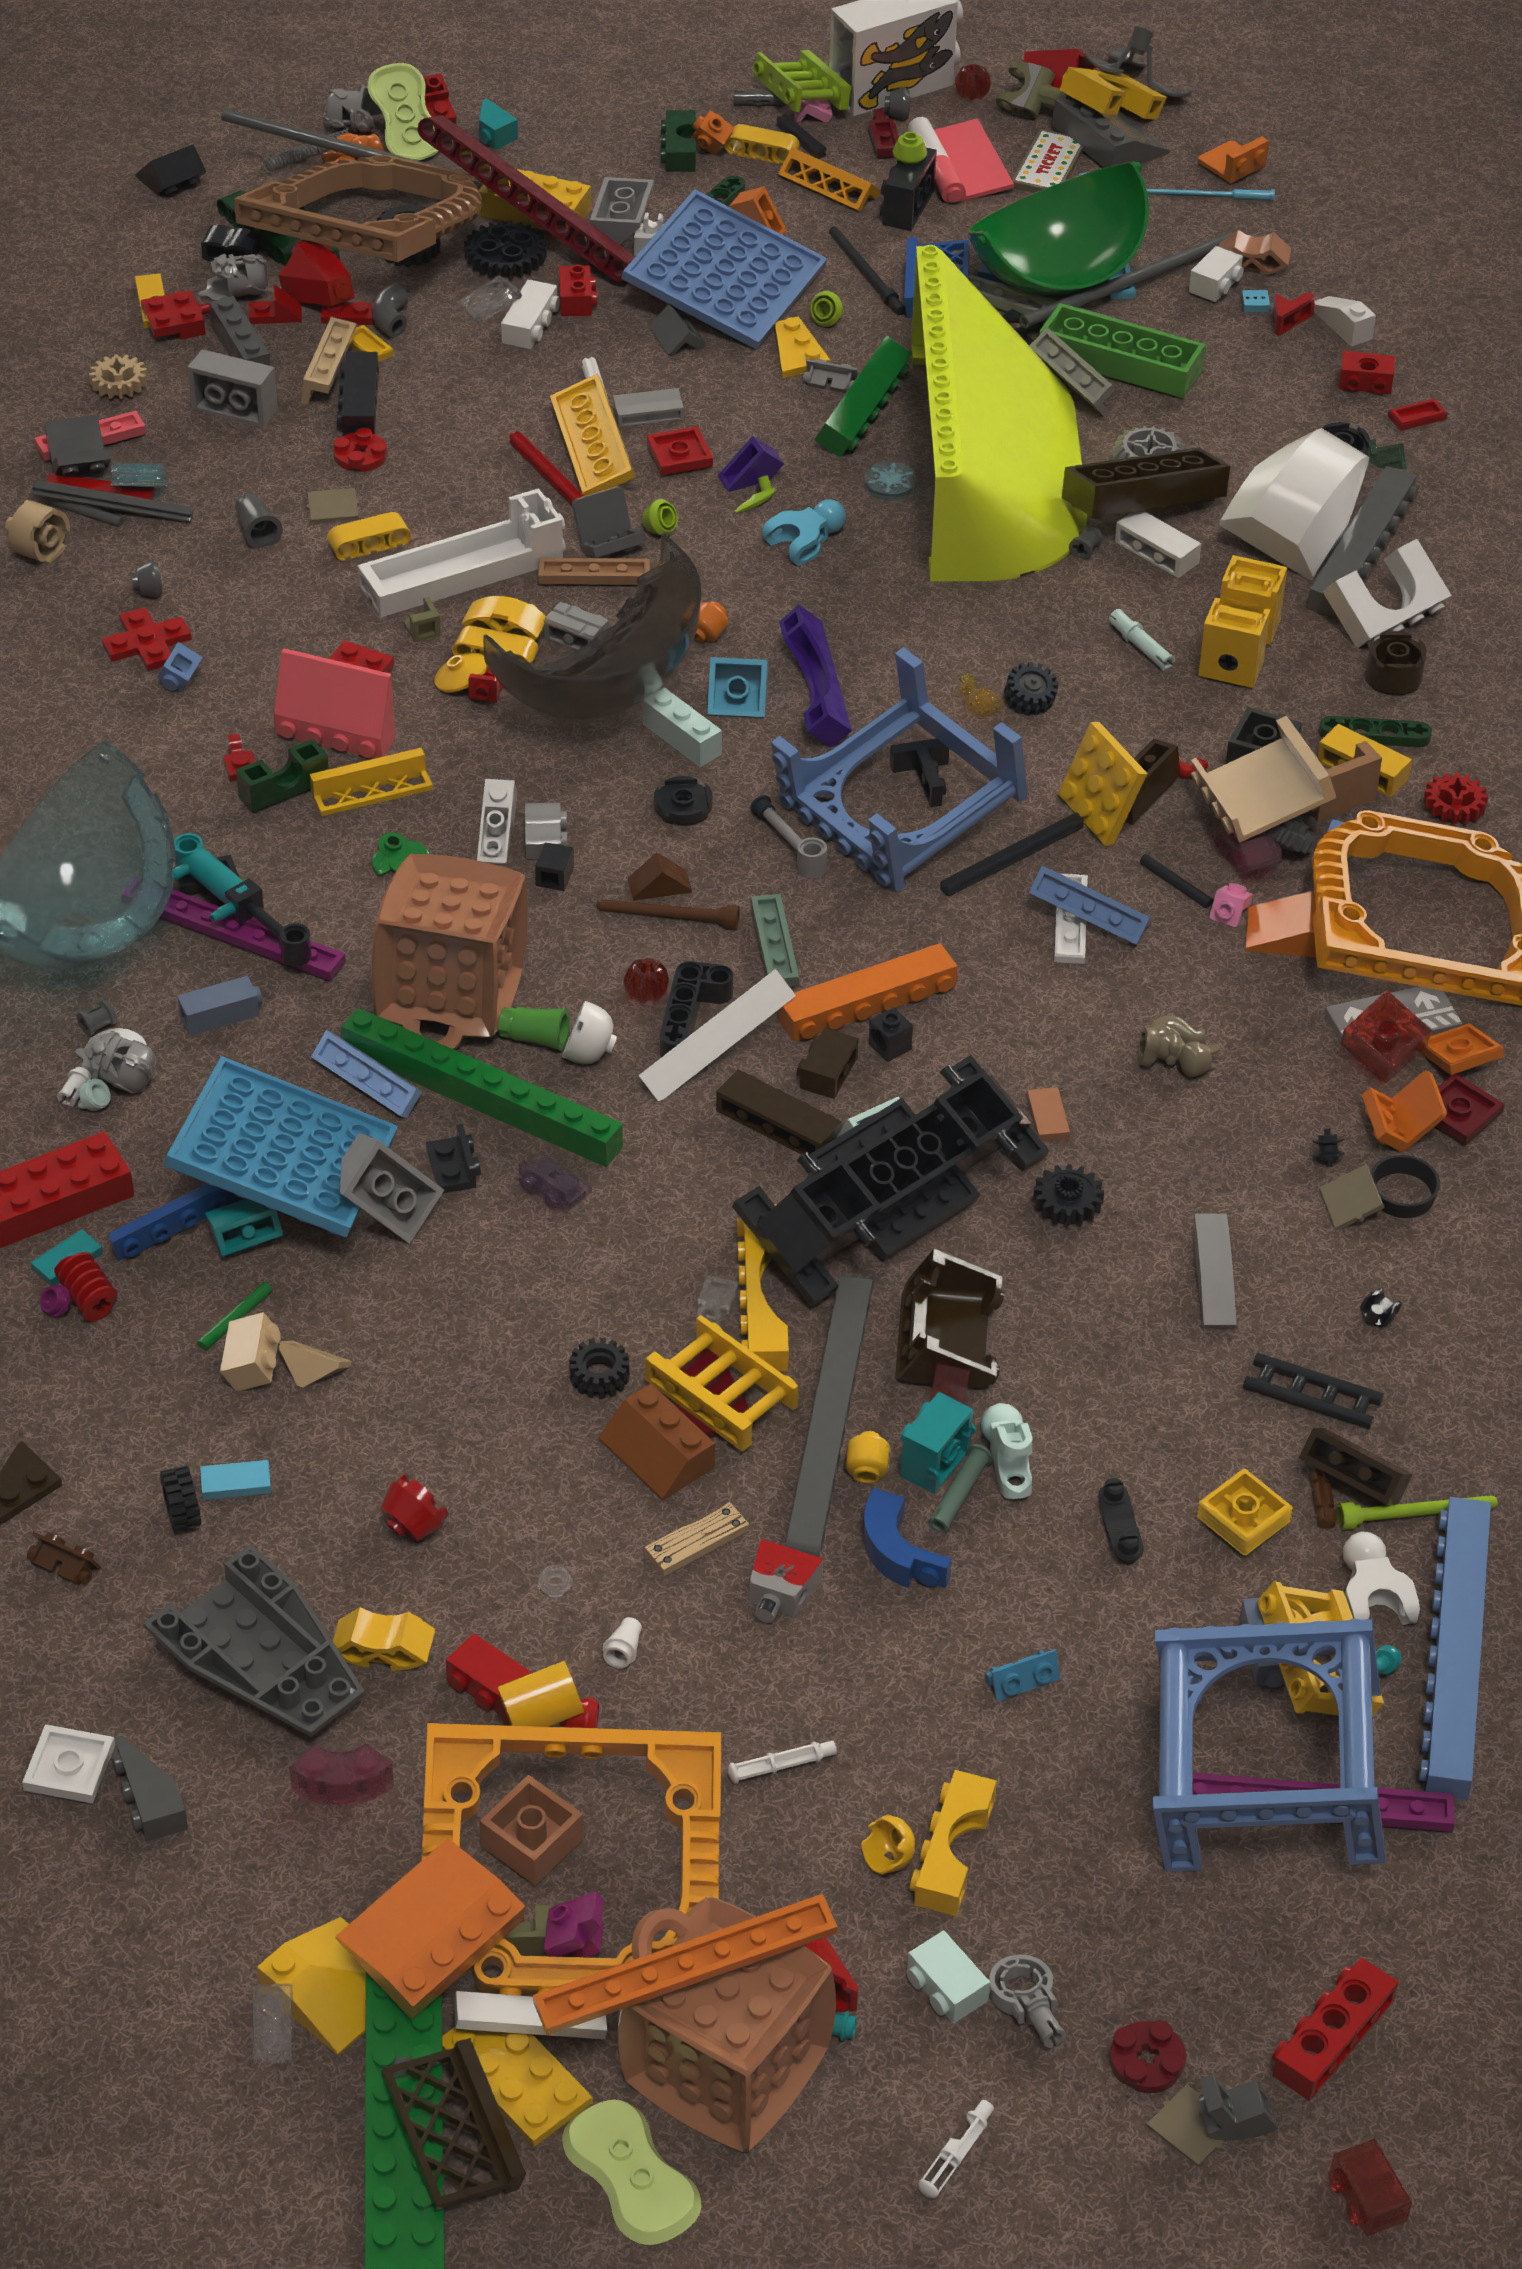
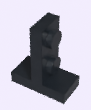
[890,738,949,807]

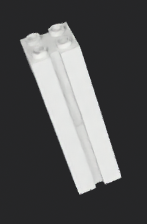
[357,488,566,617]

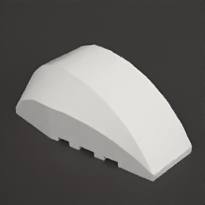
[1219,428,1370,580]

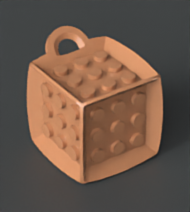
[371,854,528,1050]
[618,1896,836,2152]

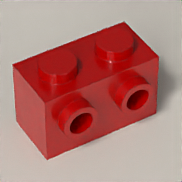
[559,265,597,317]

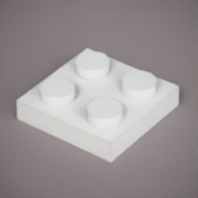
[22,1724,115,1804]

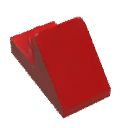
[249,285,302,324]
[1273,292,1316,336]

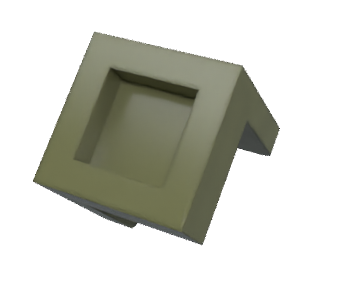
[404,597,441,642]
[506,1905,550,1956]

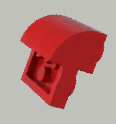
[423,73,457,124]

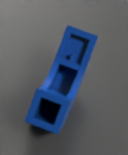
[863,1488,952,1588]

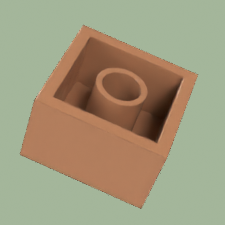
[479,1775,584,1886]

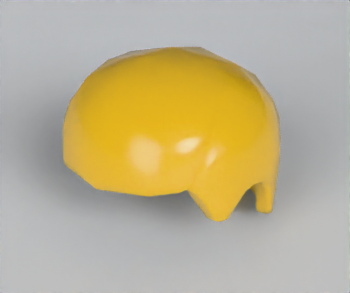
[861,1815,915,1875]

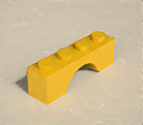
[910,1770,997,1917]

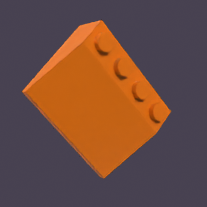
[336,1838,526,2020]

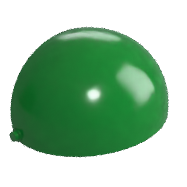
[967,161,1149,296]

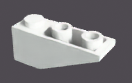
[477,779,517,865]

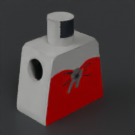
[749,1539,823,1623]

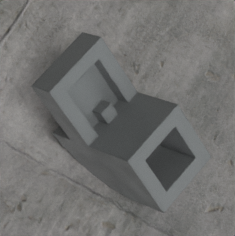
[1199,2074,1278,2141]

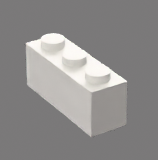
[501,280,560,349]
[1115,511,1201,578]

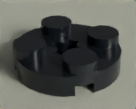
[654,776,713,824]

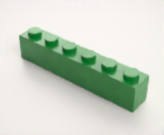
[814,335,912,457]

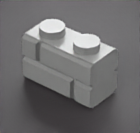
[544,602,610,657]

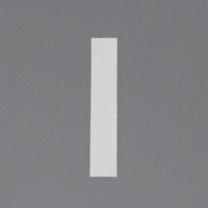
[639,969,796,1101]

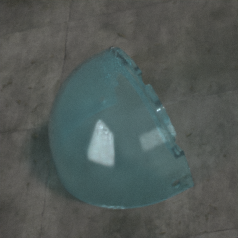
[0,740,176,970]

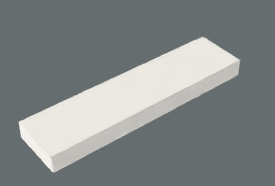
[1054,874,1088,964]
[454,1991,607,2039]

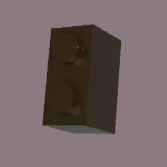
[797,1028,859,1099]

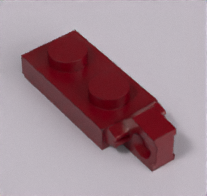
[869,108,899,158]

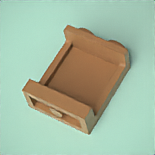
[1305,741,1382,822]

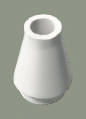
[603,1617,642,1668]

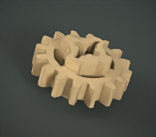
[89,354,148,399]

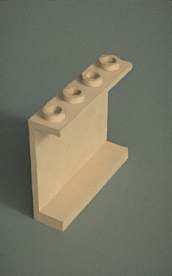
[1191,716,1337,843]

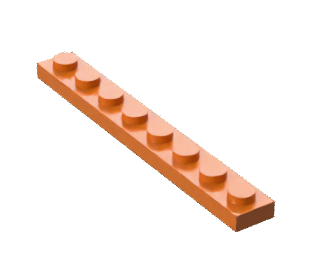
[533,1894,838,2036]

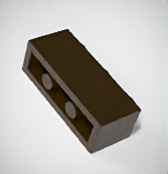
[1126,738,1180,822]
[1299,1428,1413,1505]

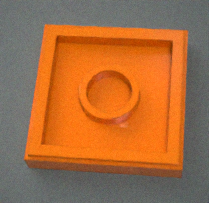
[1417,1023,1504,1075]

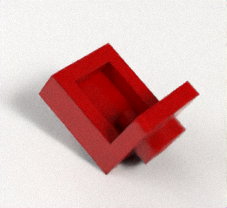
[468,670,505,703]

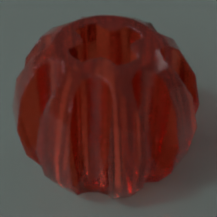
[955,64,991,100]
[623,958,670,1004]

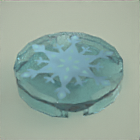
[864,461,917,501]

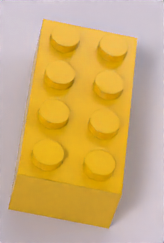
[479,169,591,231]

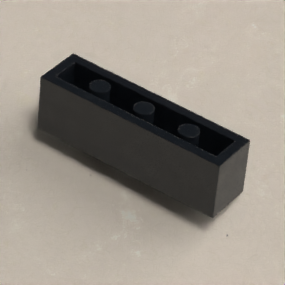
[337,352,379,436]

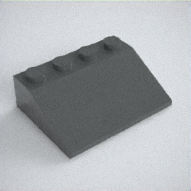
[1051,95,1170,167]

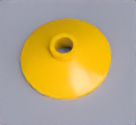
[434,652,488,693]

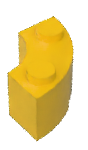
[462,596,546,640]
[333,1607,435,1671]

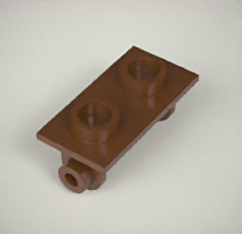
[27,1531,101,1585]

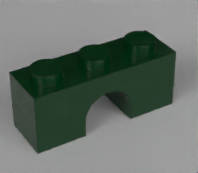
[661,110,696,172]
[236,739,329,813]

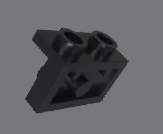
[426,1124,481,1194]

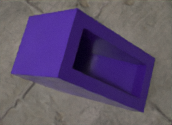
[718,436,784,492]

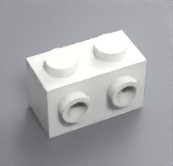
[1189,246,1244,302]

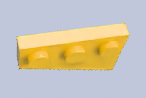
[775,316,830,378]

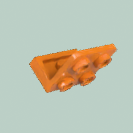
[1198,136,1269,184]
[1362,1070,1447,1152]

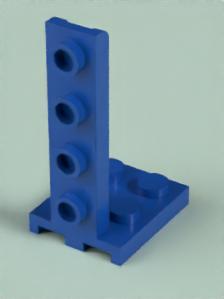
[109,1184,243,1261]

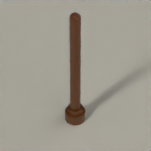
[596,899,740,930]

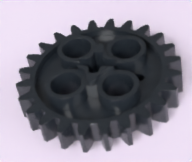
[464,220,547,278]

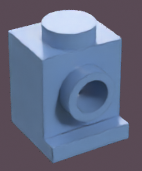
[157,642,203,691]

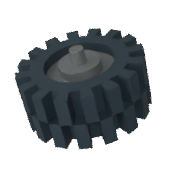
[1004,662,1059,716]

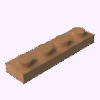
[538,558,650,585]

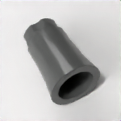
[235,493,283,548]

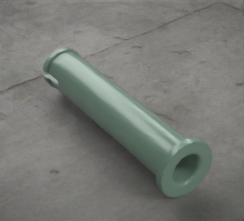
[928,1444,993,1533]

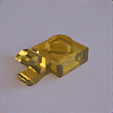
[958,673,1004,720]

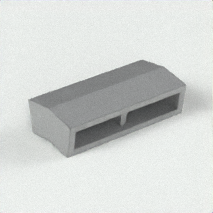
[613,388,684,427]

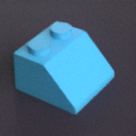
[707,657,768,717]

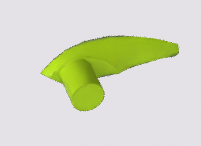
[734,475,776,513]

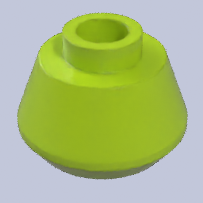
[893,131,927,165]
[809,291,843,327]
[642,499,678,537]

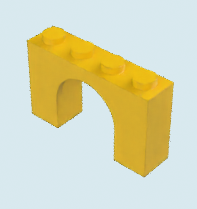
[1059,67,1167,120]

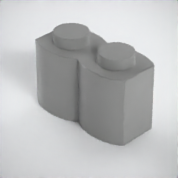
[525,802,567,859]

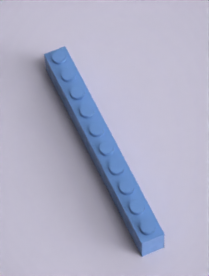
[1419,1497,1491,1801]

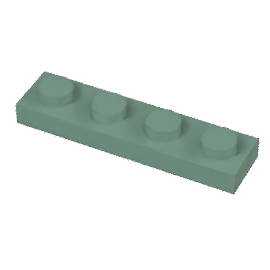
[751,894,799,987]

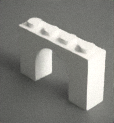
[1323,539,1452,648]

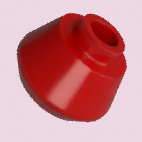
[560,1697,600,1728]

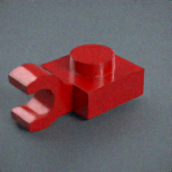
[223,733,255,782]

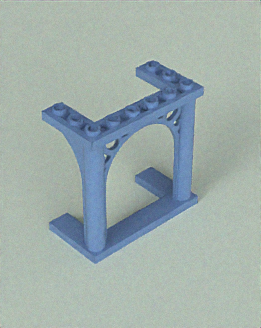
[771,647,1028,892]
[1153,1619,1386,1871]

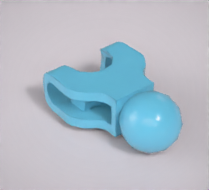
[762,499,846,566]

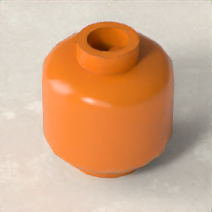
[687,601,729,643]

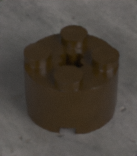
[1366,631,1427,694]

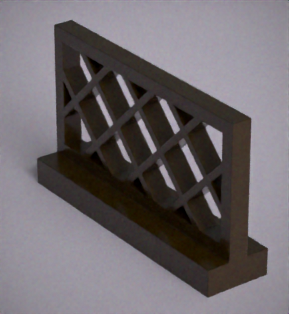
[381,2038,526,2210]

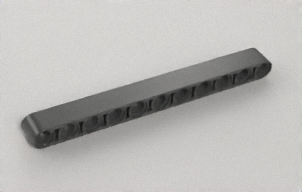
[786,1274,874,1557]

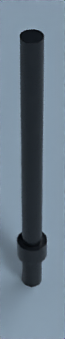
[829,226,906,315]

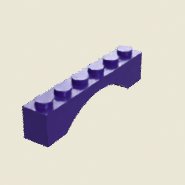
[779,605,852,747]

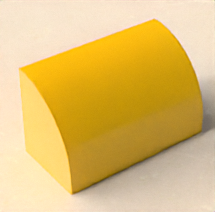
[498,1660,584,1727]

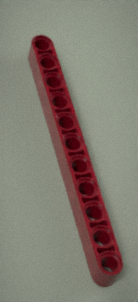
[417,115,636,281]

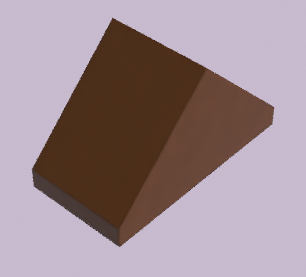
[628,852,692,901]

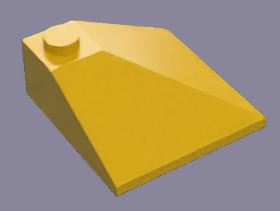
[257,1917,366,2056]

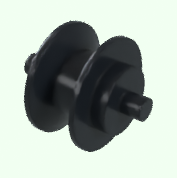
[1312,1128,1345,1167]

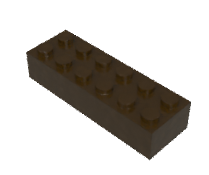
[1062,447,1231,519]

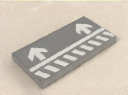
[1324,987,1463,1056]

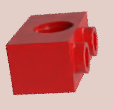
[1339,351,1395,394]

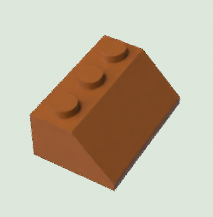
[599,1383,715,1501]

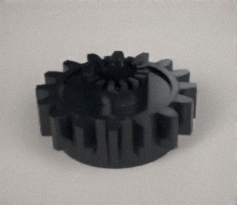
[1033,1164,1104,1226]

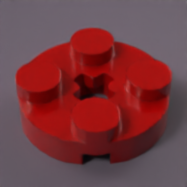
[334,428,387,472]

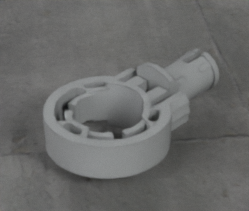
[989,1955,1066,2048]

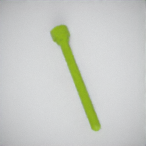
[1336,1495,1498,1530]

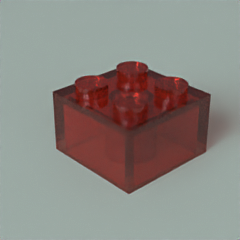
[1340,990,1432,1084]

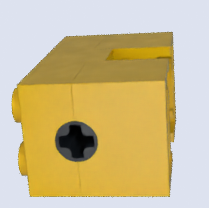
[1198,555,1287,688]

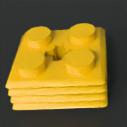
[1197,1469,1293,1555]

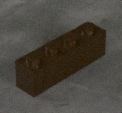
[716,1069,842,1155]

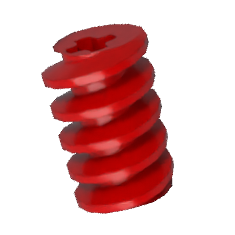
[54,1252,118,1322]

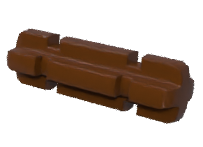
[1310,1469,1337,1529]

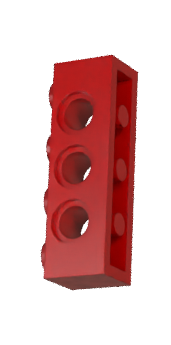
[1272,1957,1399,2101]

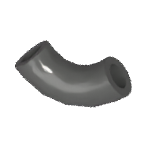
[371,282,408,338]

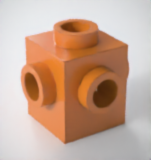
[691,110,734,155]

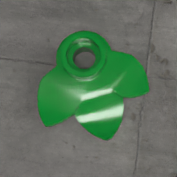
[372,832,430,876]

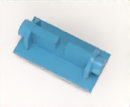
[984,1649,1060,1701]

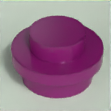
[40,1284,71,1317]

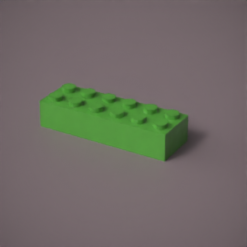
[1039,303,1206,398]

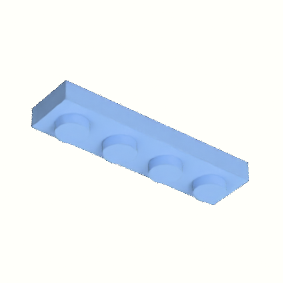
[311,1030,422,1118]

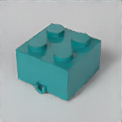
[899,1392,976,1494]

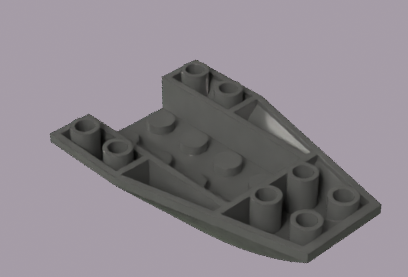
[143,1544,365,1736]

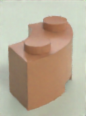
[1219,230,1291,276]

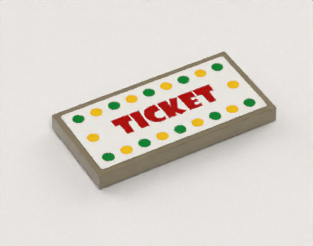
[1012,129,1083,193]

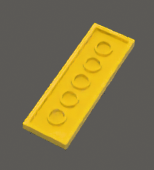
[550,373,635,496]

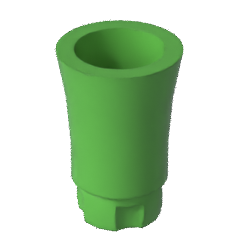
[498,1007,570,1051]

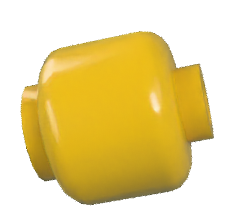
[845,1431,891,1483]

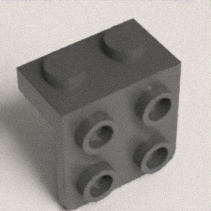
[44,415,112,476]
[572,486,645,558]

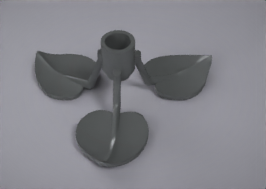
[1084,26,1192,97]

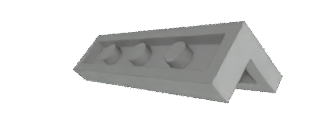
[1029,327,1116,417]

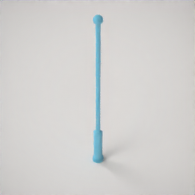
[1146,189,1275,201]

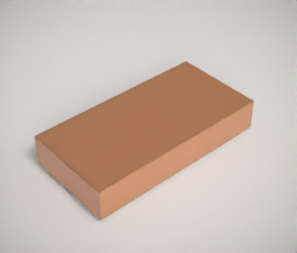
[1027,1087,1070,1142]

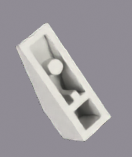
[1314,296,1376,347]

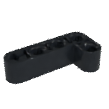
[660,961,733,1058]

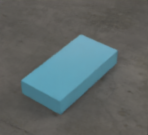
[200,1460,271,1500]

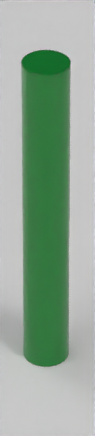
[197,1282,272,1351]

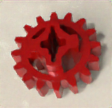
[1423,772,1488,825]

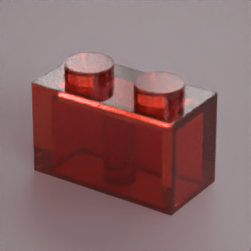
[1328,2138,1412,2237]

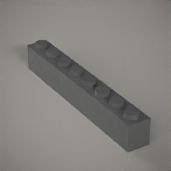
[1307,466,1419,619]

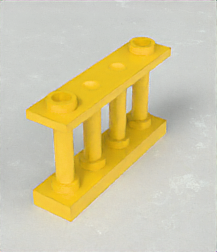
[645,1315,798,1452]

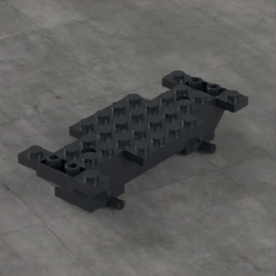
[732,1055,1049,1307]

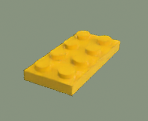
[443,2027,593,2148]

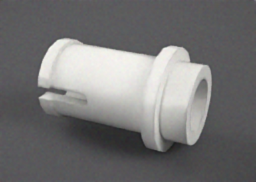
[57,1067,91,1107]

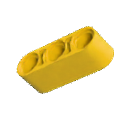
[724,124,800,164]
[327,512,411,561]
[452,626,539,673]

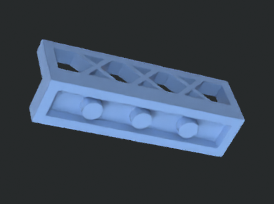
[1029,866,1153,945]

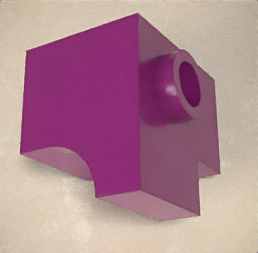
[544,1891,604,1958]

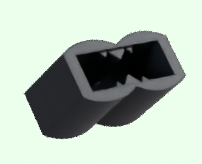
[201,225,260,262]

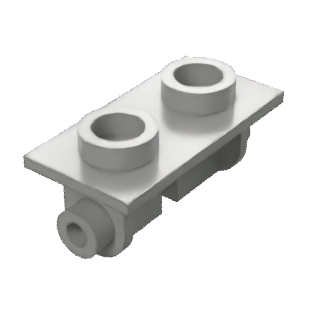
[803,359,858,393]

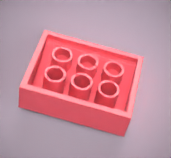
[274,648,395,758]

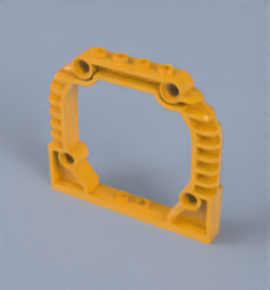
[1312,810,1522,1006]
[422,1723,721,1996]

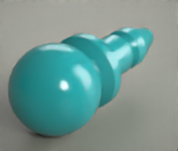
[1376,1645,1402,1674]

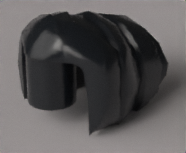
[1360,1287,1403,1327]

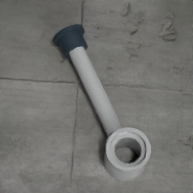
[750,795,827,878]

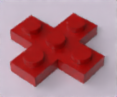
[101,607,192,671]

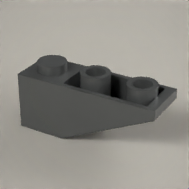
[111,1736,188,1842]

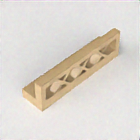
[301,317,356,404]

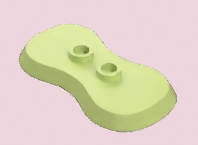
[368,63,438,161]
[562,2099,701,2245]

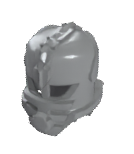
[323,84,382,134]
[198,254,268,302]
[76,1031,156,1093]

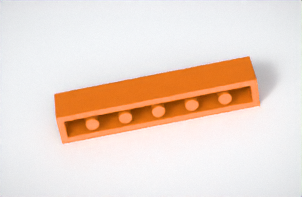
[777,943,958,1042]

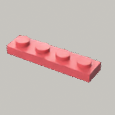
[34,411,146,461]

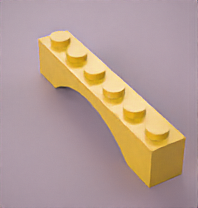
[737,1204,789,1371]

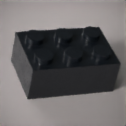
[880,147,937,231]

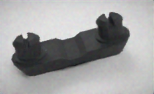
[1098,1478,1144,1564]

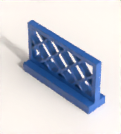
[904,237,970,318]

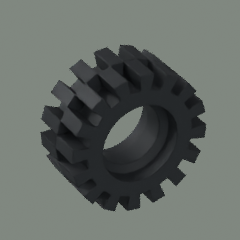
[569,1338,630,1399]
[160,1465,201,1532]

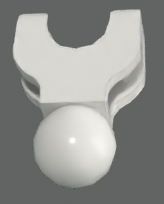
[1343,1532,1420,1625]

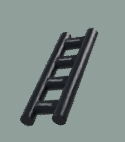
[1243,1353,1384,1429]

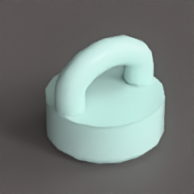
[78,1078,111,1111]

